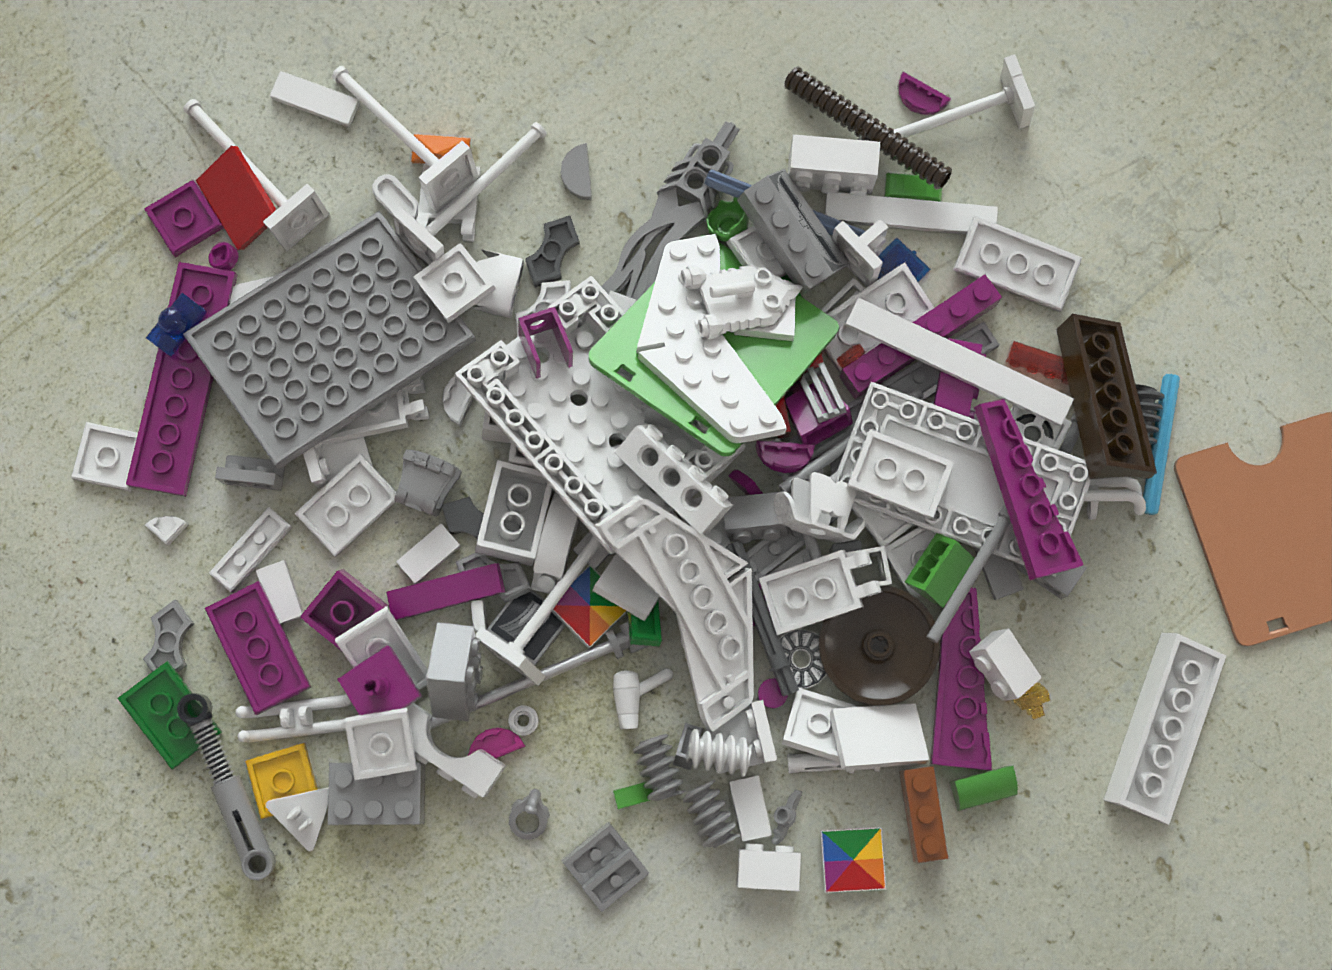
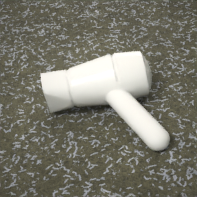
[613,668,673,729]

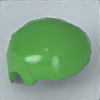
[706,197,750,242]

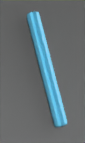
[1143,374,1180,515]

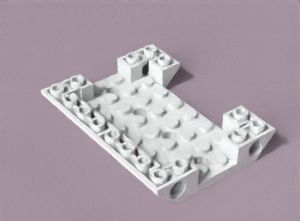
[454,276,746,554]

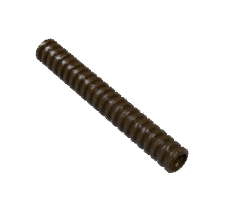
[784,66,952,190]

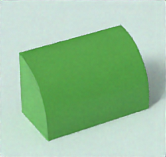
[905,533,975,608]
[949,766,1018,811]

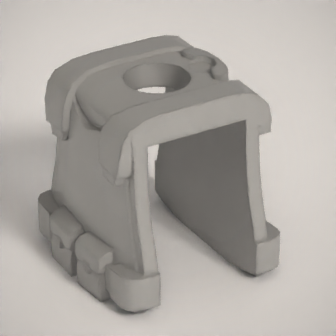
[394,450,462,517]

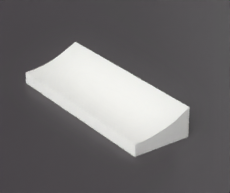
[1104,633,1226,825]

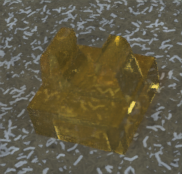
[1013,682,1051,720]

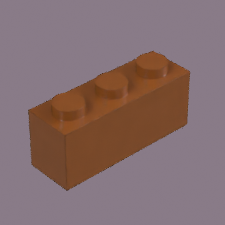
[899,766,949,863]

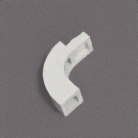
[531,491,580,594]

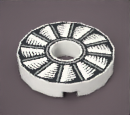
[780,630,826,689]

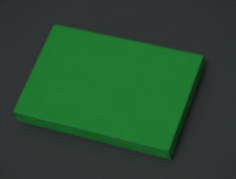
[117,661,222,770]

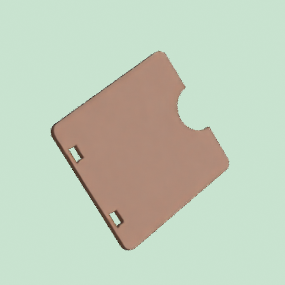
[1174,412,1332,646]

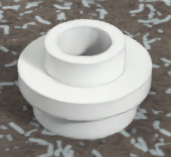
[508,705,539,736]

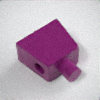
[785,381,853,445]

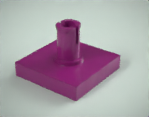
[337,645,422,715]

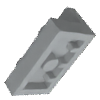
[215,455,285,491]

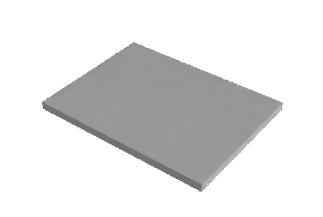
[184,211,476,469]

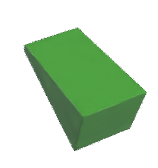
[613,781,653,809]

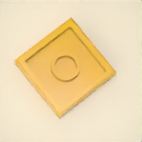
[245,743,318,819]

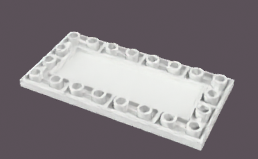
[833,382,1092,577]

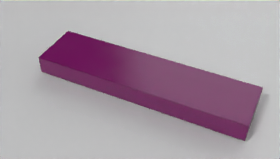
[386,563,505,621]

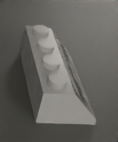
[737,169,849,296]

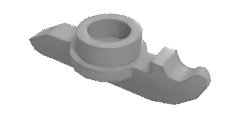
[772,790,802,845]

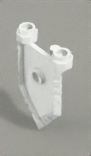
[680,265,803,339]

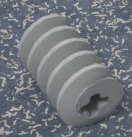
[633,734,686,801]
[682,780,740,848]

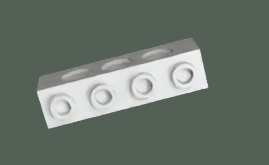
[614,424,733,535]

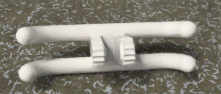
[1077,477,1146,519]
[235,694,353,743]

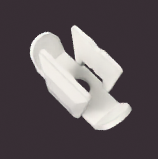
[774,472,866,543]

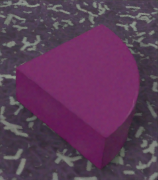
[728,469,763,495]

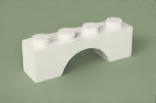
[406,703,506,799]

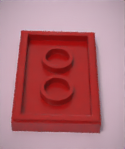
[195,145,276,250]

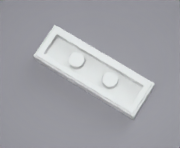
[270,71,360,128]
[209,507,292,593]

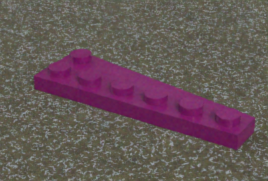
[974,399,1084,580]
[930,588,992,771]

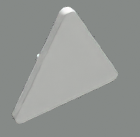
[266,787,329,851]

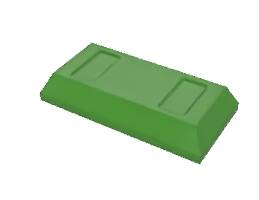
[885,172,942,202]

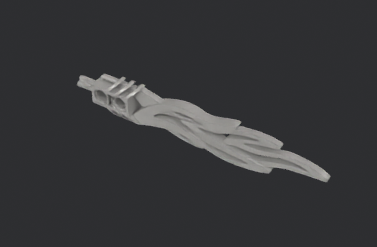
[601,121,740,300]

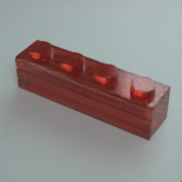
[1005,341,1068,385]

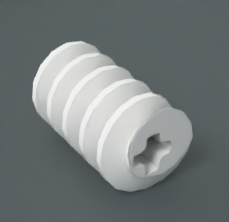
[686,729,752,777]

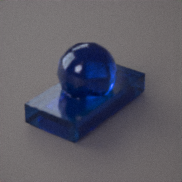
[146,293,207,357]

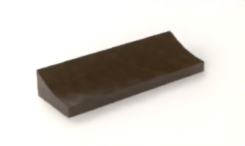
[1056,313,1157,480]

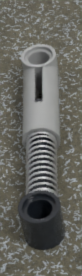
[177,693,276,880]

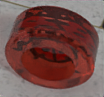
[836,343,866,369]

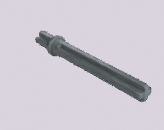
[726,541,799,696]

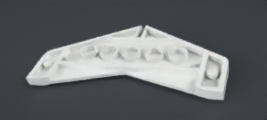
[636,234,786,443]
[595,499,754,732]

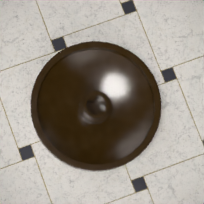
[819,586,940,706]

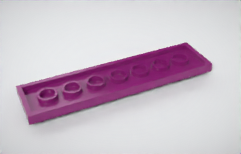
[126,262,237,497]

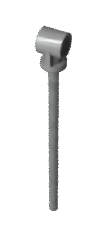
[431,622,649,729]

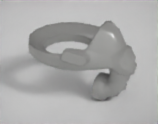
[509,789,550,840]

